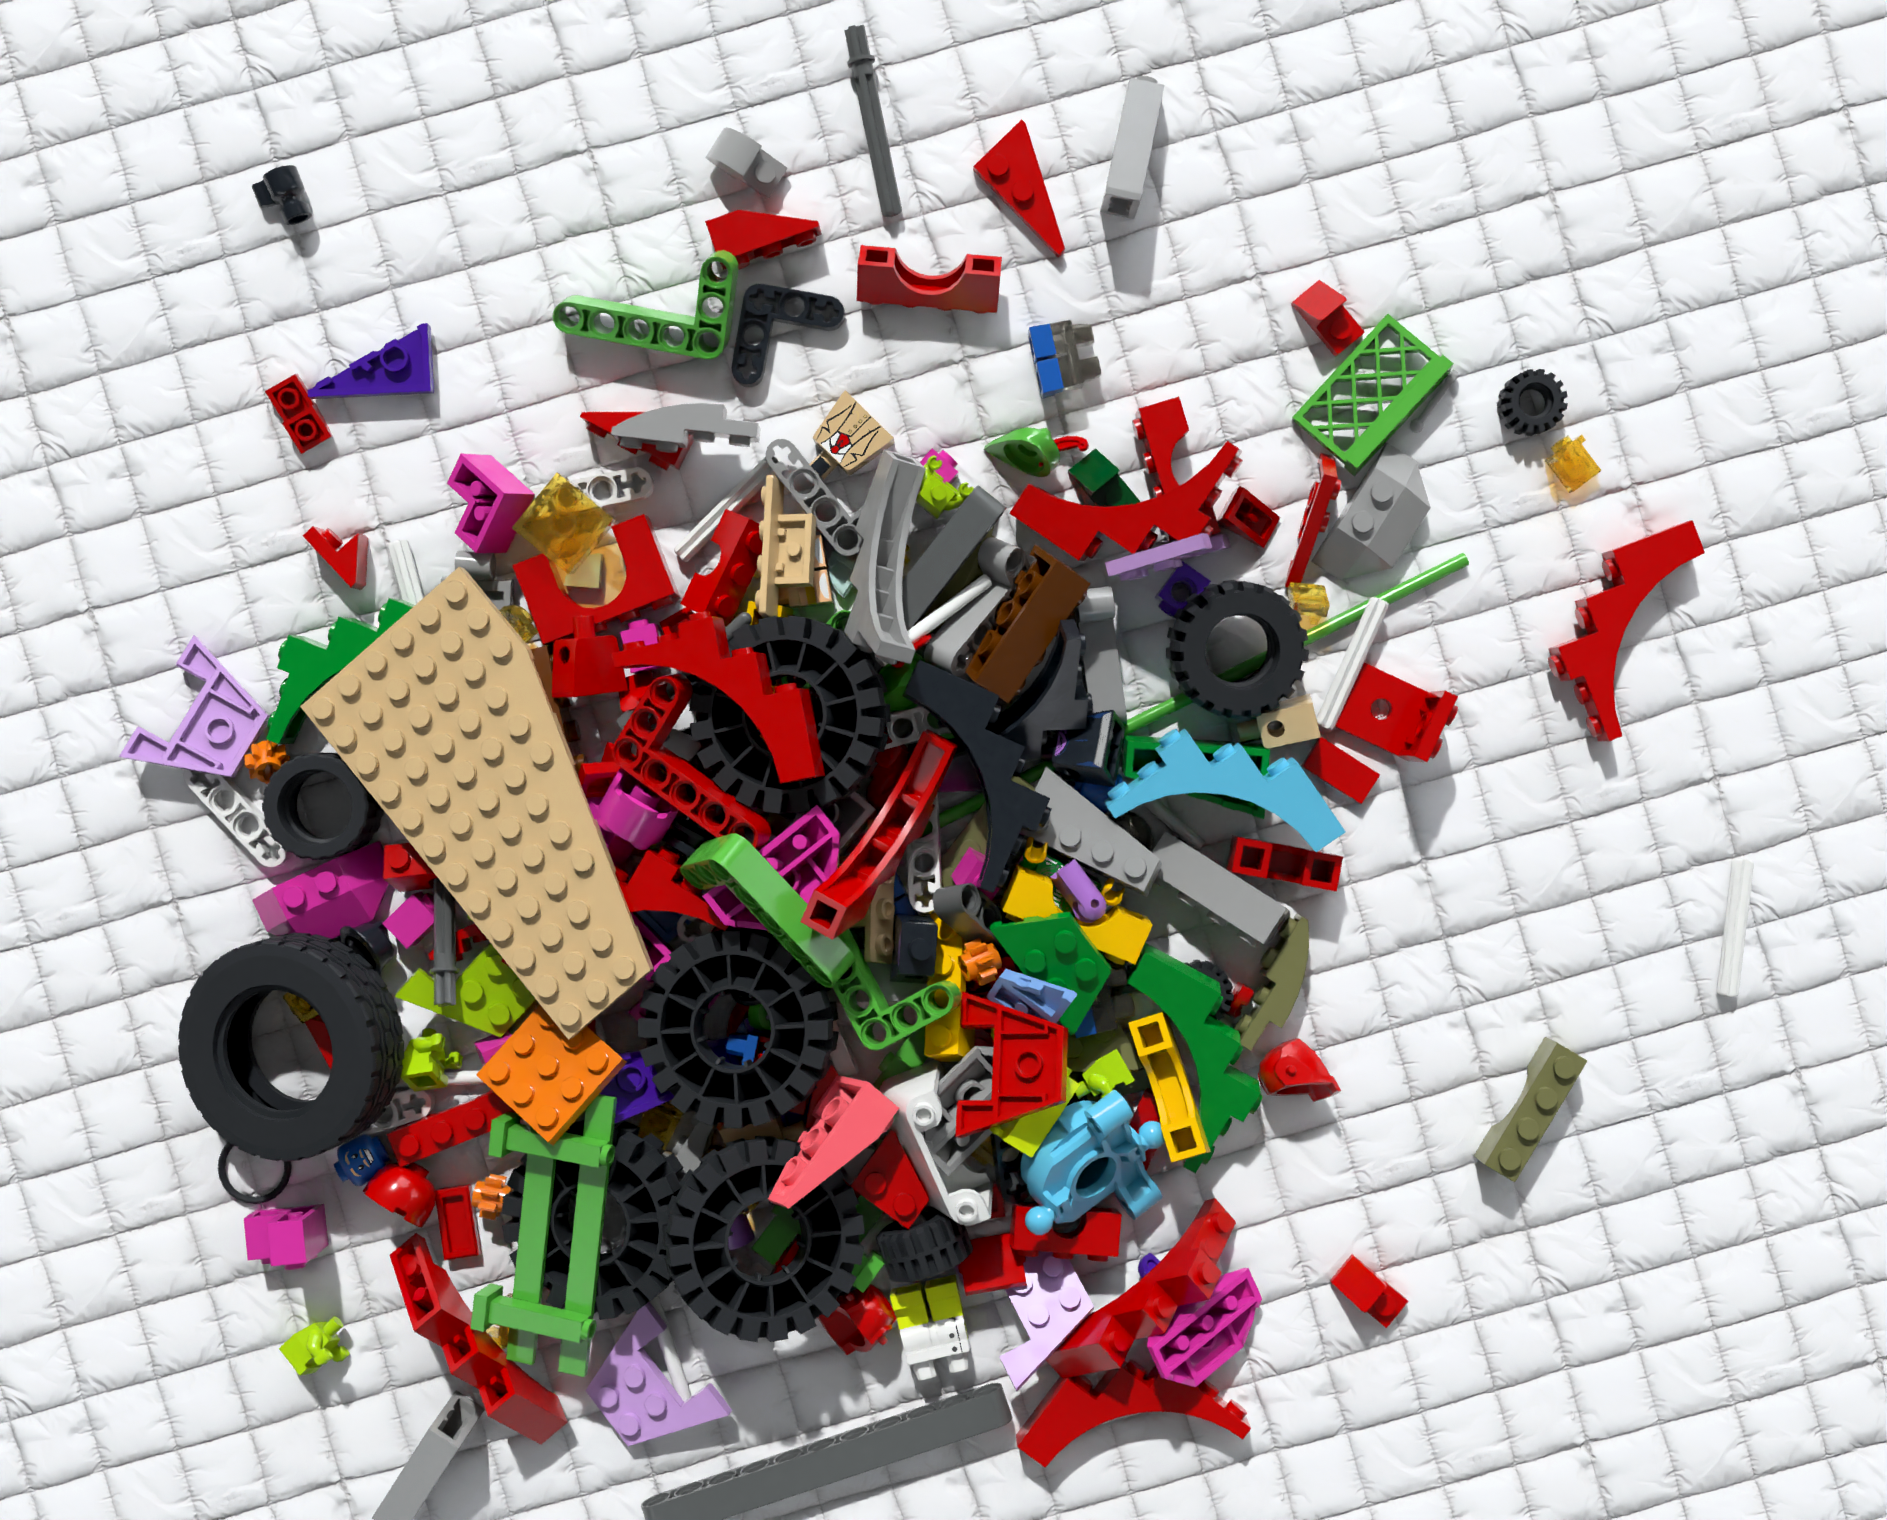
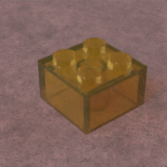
[512,472,618,574]

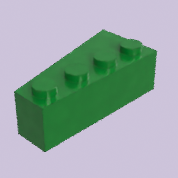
[1122,735,1270,819]

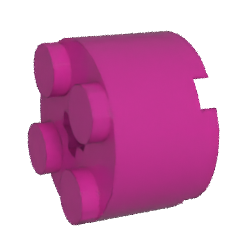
[598,768,679,850]

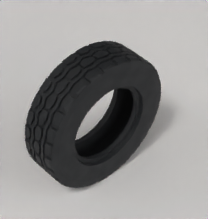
[178,933,404,1162]

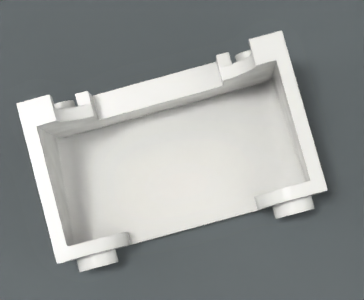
[879,1060,993,1226]

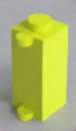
[989,1067,1080,1158]

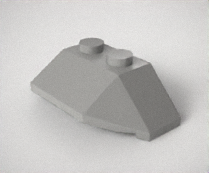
[1311,443,1431,580]
[924,1046,993,1176]

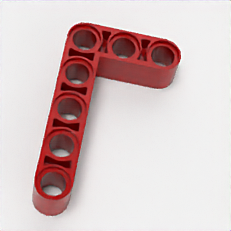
[612,674,771,849]

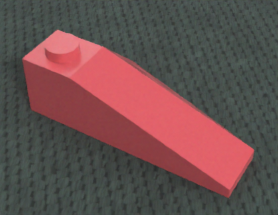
[768,1075,899,1209]

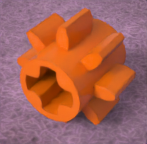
[244,740,290,784]
[958,938,1002,986]
[472,1174,514,1220]

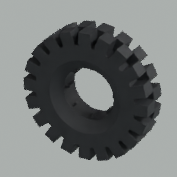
[689,615,891,814]
[638,928,839,1128]
[501,1120,683,1320]
[662,1136,865,1342]

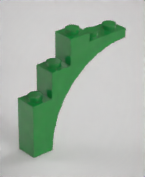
[266,598,415,744]
[1128,943,1262,1174]

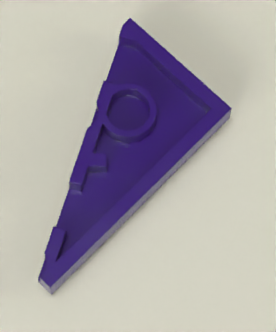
[307,323,434,399]

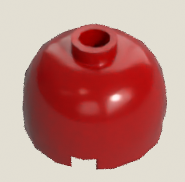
[363,1162,436,1228]

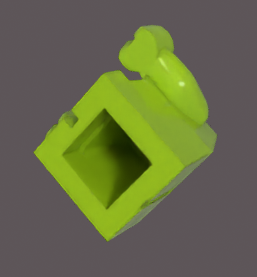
[915,455,974,519]
[401,1028,463,1092]
[1075,1049,1135,1099]
[279,1316,350,1376]

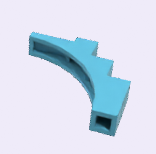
[1104,728,1346,852]

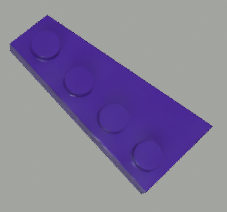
[599,1038,740,1124]

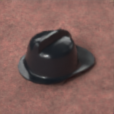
[340,921,394,976]

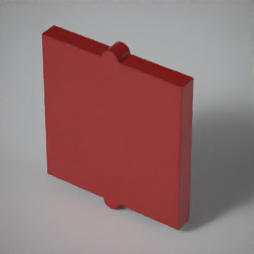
[958,1233,1027,1296]

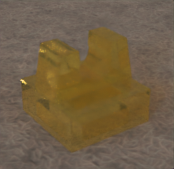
[1287,582,1330,625]

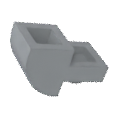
[705,127,788,199]

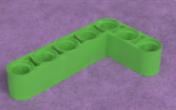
[553,250,738,359]
[680,833,855,988]
[833,929,961,1050]

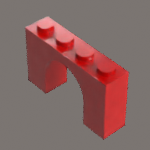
[512,514,679,646]

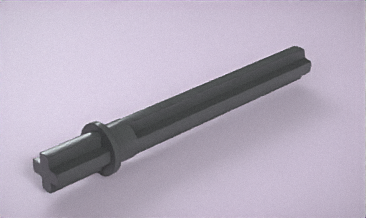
[844,25,902,217]
[430,878,459,1007]

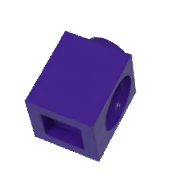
[1155,561,1211,618]

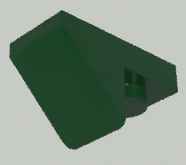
[1068,448,1140,507]

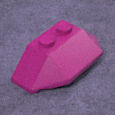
[702,805,840,930]
[252,841,389,939]
[1147,1268,1262,1387]

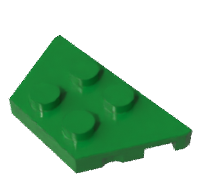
[990,912,1111,1036]

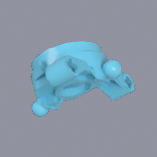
[1021,1090,1165,1235]

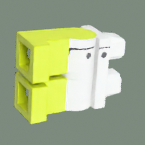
[890,1274,970,1381]

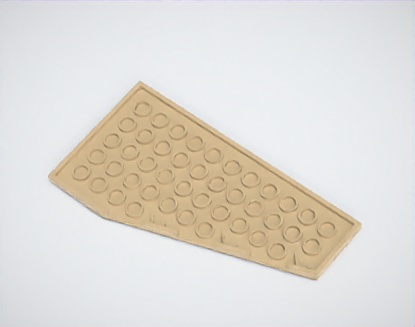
[300,567,654,1040]

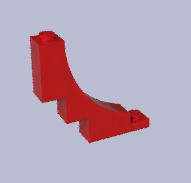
[389,1233,568,1445]

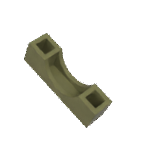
[1474,1037,1587,1182]

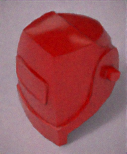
[1258,1038,1341,1102]
[817,1283,897,1356]

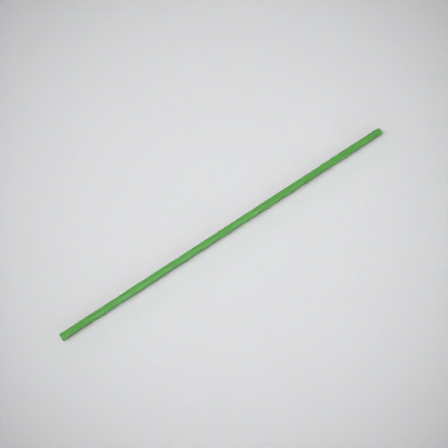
[838,553,1469,868]

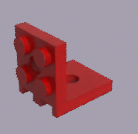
[1335,662,1458,762]

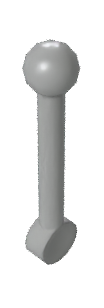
[1410,369,1459,433]

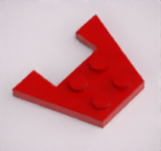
[955,991,1068,1138]

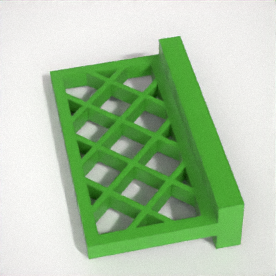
[1292,314,1454,477]

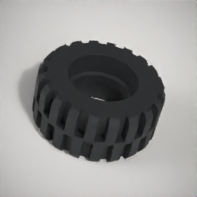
[1166,580,1309,719]

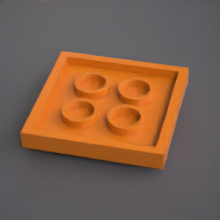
[476,1005,627,1145]

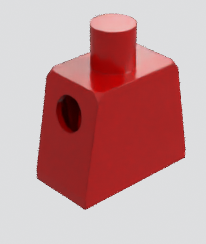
[552,615,628,698]

